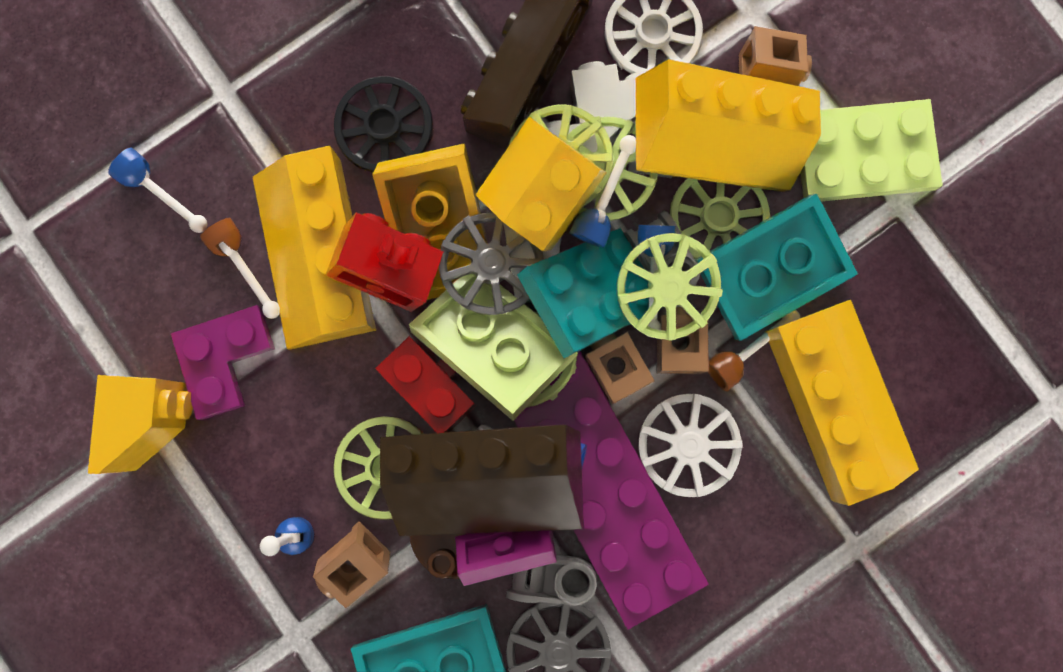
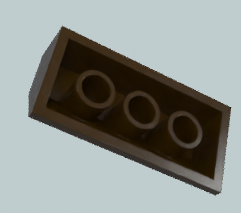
[460,0,592,151]
[380,424,584,536]

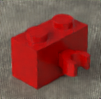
[325,212,444,312]
[375,336,477,433]

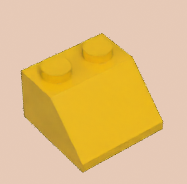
[476,117,607,251]
[88,375,193,474]

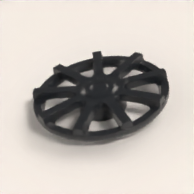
[334,76,433,173]

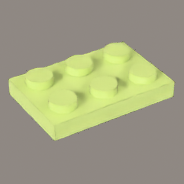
[800,99,943,201]
[409,274,578,421]

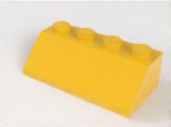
[635,59,821,192]
[253,146,376,350]
[765,299,919,506]

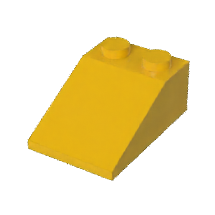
[372,143,488,300]

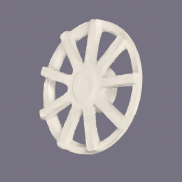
[604,0,703,74]
[639,394,743,497]

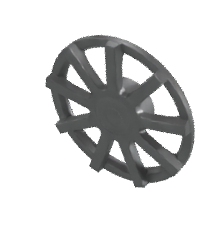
[439,213,544,315]
[506,602,611,672]

